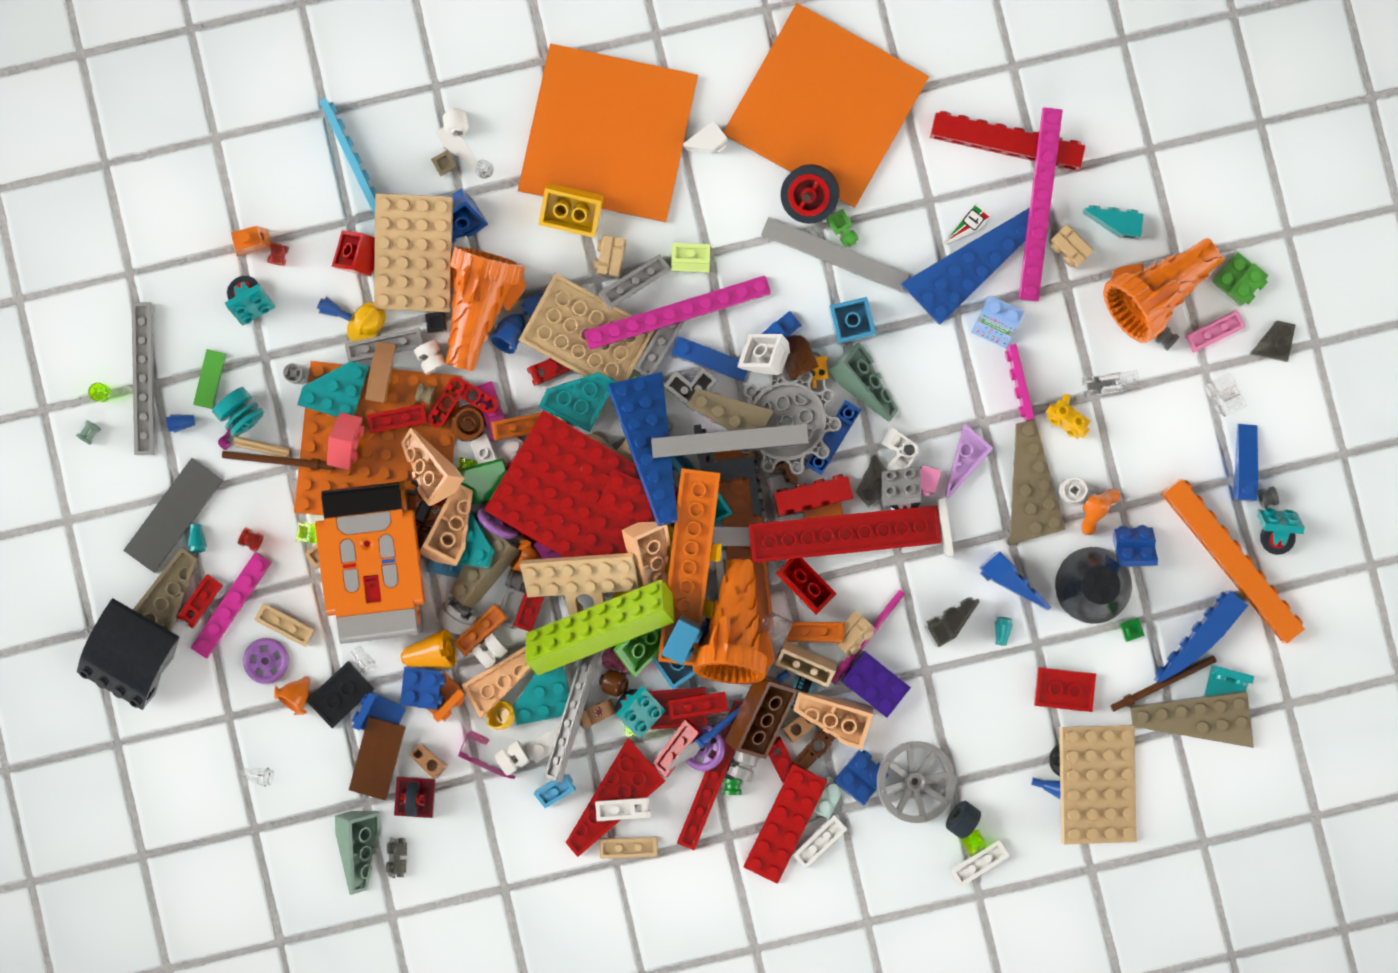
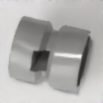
[727,751,759,782]

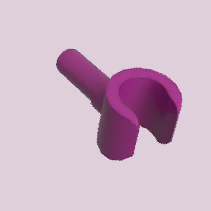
[218,429,231,450]

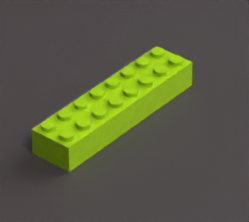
[526,580,674,675]

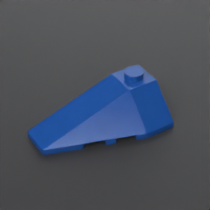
[979,551,1052,610]

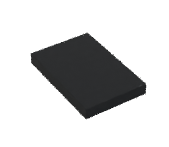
[307,661,375,728]

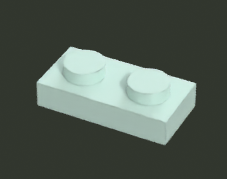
[813,776,843,819]

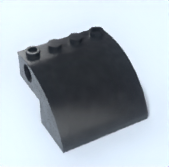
[77,598,180,710]

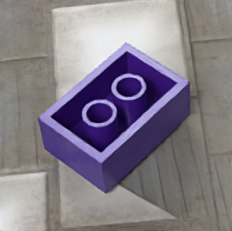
[840,651,911,718]

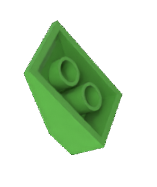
[614,627,662,678]

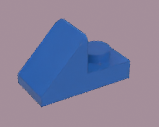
[762,311,802,338]

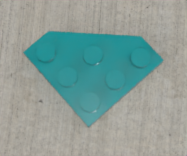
[297,361,370,417]
[538,372,616,432]
[457,509,495,569]
[513,666,570,725]

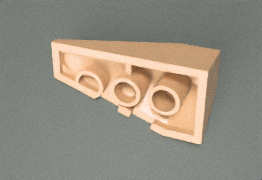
[401,428,465,506]
[622,522,670,587]
[793,691,873,749]

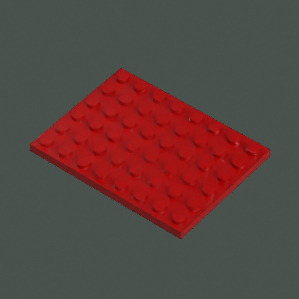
[484,410,677,557]

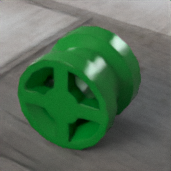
[723,778,743,795]

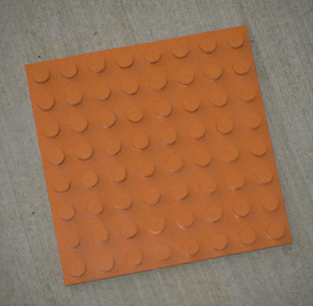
[723,3,929,208]
[517,43,698,223]
[294,361,462,526]

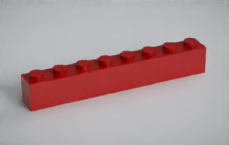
[929,111,1086,171]

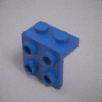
[352,691,406,730]

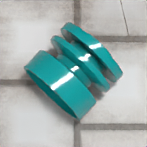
[212,387,265,437]

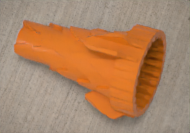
[1103,238,1225,343]
[445,246,526,371]
[693,559,775,684]

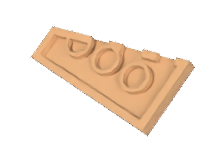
[462,646,531,719]

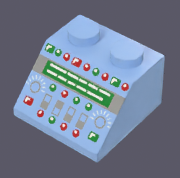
[971,295,1024,348]

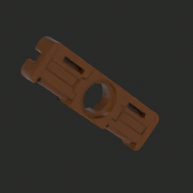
[794,729,836,769]

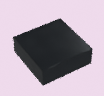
[425,312,447,334]

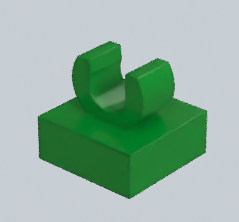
[1119,617,1145,642]

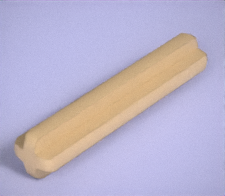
[234,436,290,458]

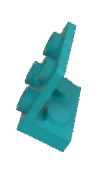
[1204,665,1254,696]

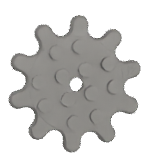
[740,371,842,475]

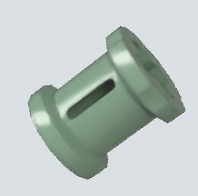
[76,420,101,445]

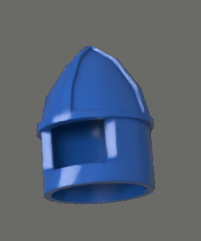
[490,314,526,354]

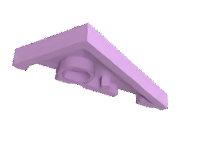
[945,424,993,499]

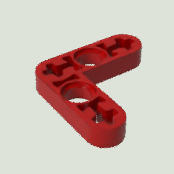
[428,377,499,428]

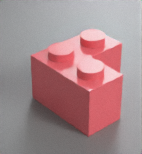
[327,412,365,470]

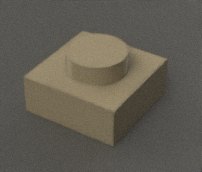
[431,150,457,177]

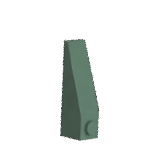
[828,342,898,422]
[335,811,381,895]

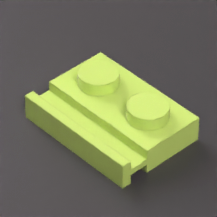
[671,243,710,273]

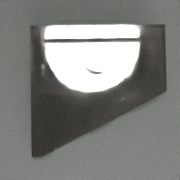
[1250,320,1296,362]
[856,455,888,508]

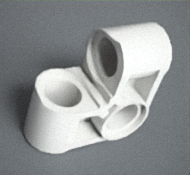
[880,427,918,470]

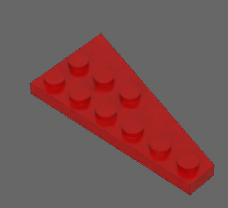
[565,737,666,857]

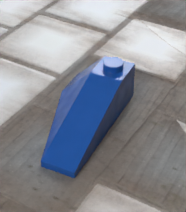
[451,188,488,243]

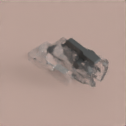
[1082,369,1141,397]

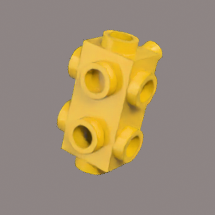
[1045,394,1091,440]

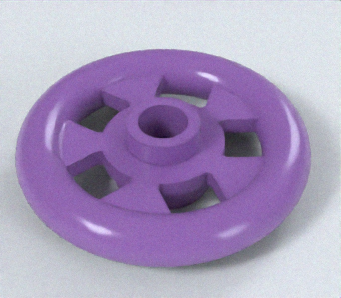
[477,507,518,539]
[243,638,289,684]
[685,725,725,771]

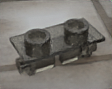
[386,837,407,878]

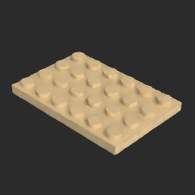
[374,193,453,312]
[518,273,655,382]
[1059,725,1137,845]

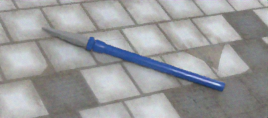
[668,670,790,769]

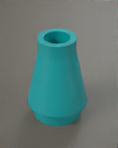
[188,524,207,553]
[994,617,1013,646]

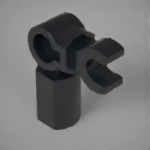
[407,480,433,524]

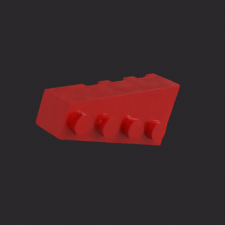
[773,474,854,517]

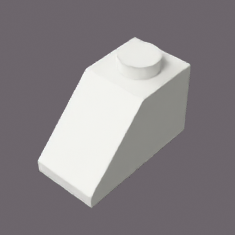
[683,120,728,154]

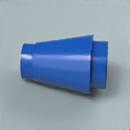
[166,414,195,433]

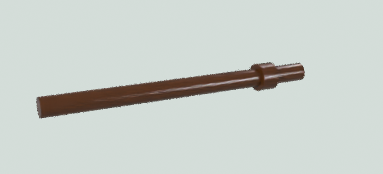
[222,451,335,470]
[1110,655,1217,712]

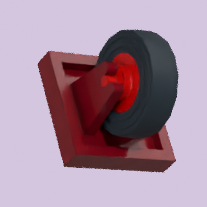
[394,776,436,818]

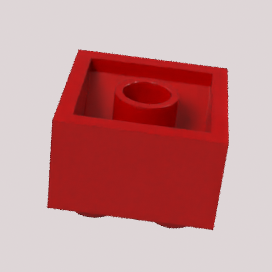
[331,230,375,277]

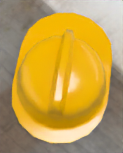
[347,302,386,342]

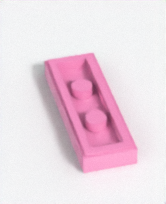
[1185,310,1246,353]

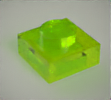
[961,829,988,857]

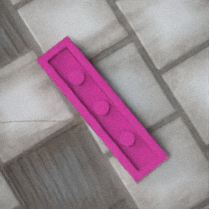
[1004,344,1034,421]

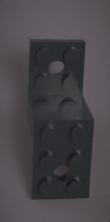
[693,424,765,517]

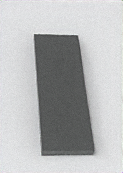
[123,458,224,573]

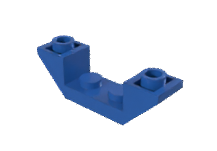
[805,400,861,476]

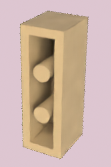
[775,640,837,688]

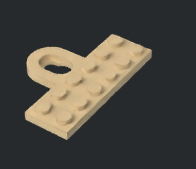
[520,553,641,615]

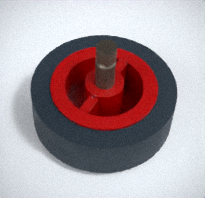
[780,164,840,224]

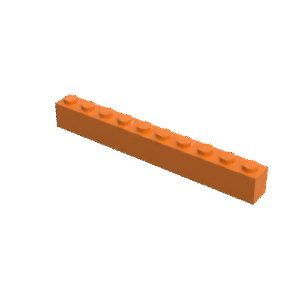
[1161,479,1305,644]

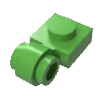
[826,209,859,248]

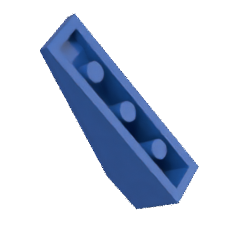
[671,336,747,382]
[1232,424,1258,502]

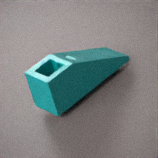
[1083,205,1143,239]

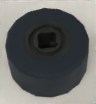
[946,800,981,839]

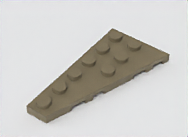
[1009,419,1066,545]
[133,547,198,632]
[1130,690,1254,748]

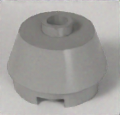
[439,597,477,634]

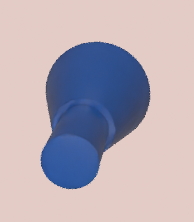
[317,296,352,321]
[1031,777,1061,799]

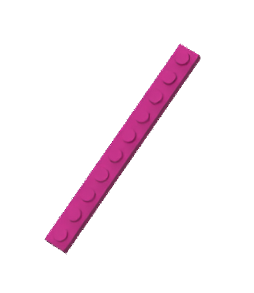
[1018,107,1063,302]
[583,275,771,351]

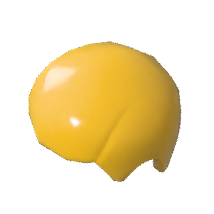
[486,701,515,730]

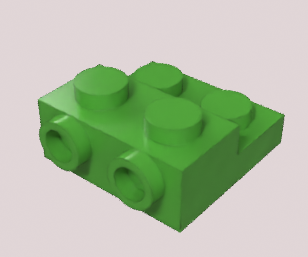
[1211,252,1269,306]

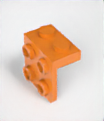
[427,668,466,722]

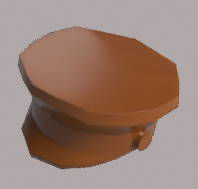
[450,404,486,442]

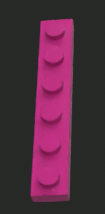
[190,552,272,659]

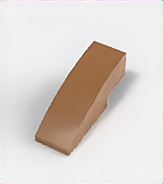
[365,341,396,403]

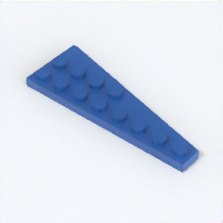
[900,207,1030,325]
[607,372,678,527]

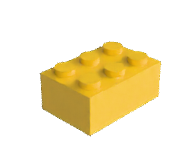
[538,183,604,238]

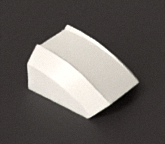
[738,334,790,375]

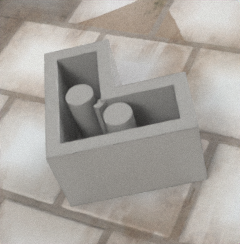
[664,368,718,411]

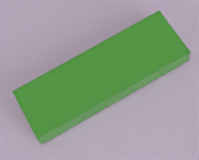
[193,349,226,409]

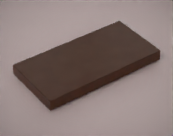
[349,716,406,800]

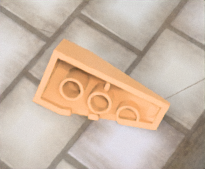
[419,485,473,566]

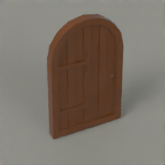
[785,335,819,379]

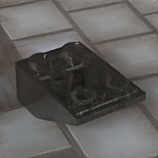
[923,597,980,647]

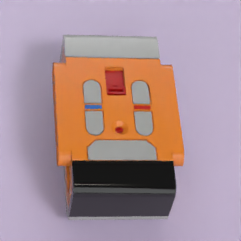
[315,481,425,644]

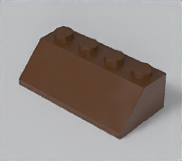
[725,675,798,759]

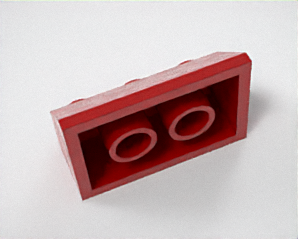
[775,558,837,615]

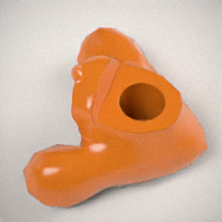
[1081,489,1120,536]

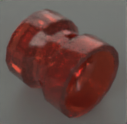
[267,243,289,266]
[237,527,264,552]

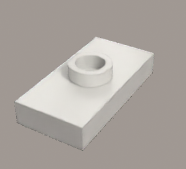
[469,434,498,464]

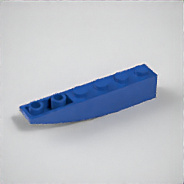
[1154,591,1249,682]

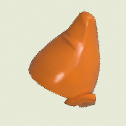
[509,540,542,572]
[274,676,310,715]

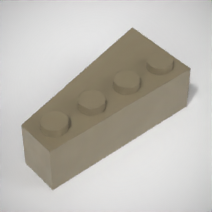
[686,388,774,431]
[450,527,522,609]

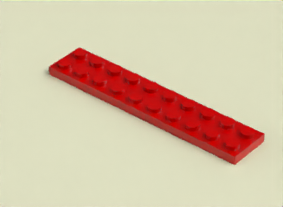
[748,505,941,563]

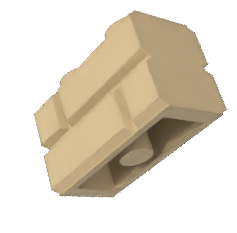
[1049,224,1094,268]
[594,235,626,279]
[834,611,875,657]

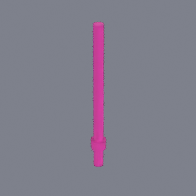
[831,589,905,685]

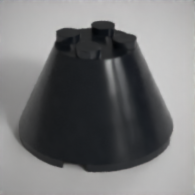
[1055,547,1132,624]

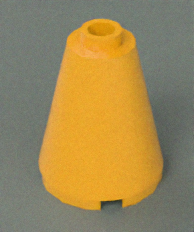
[401,630,457,668]

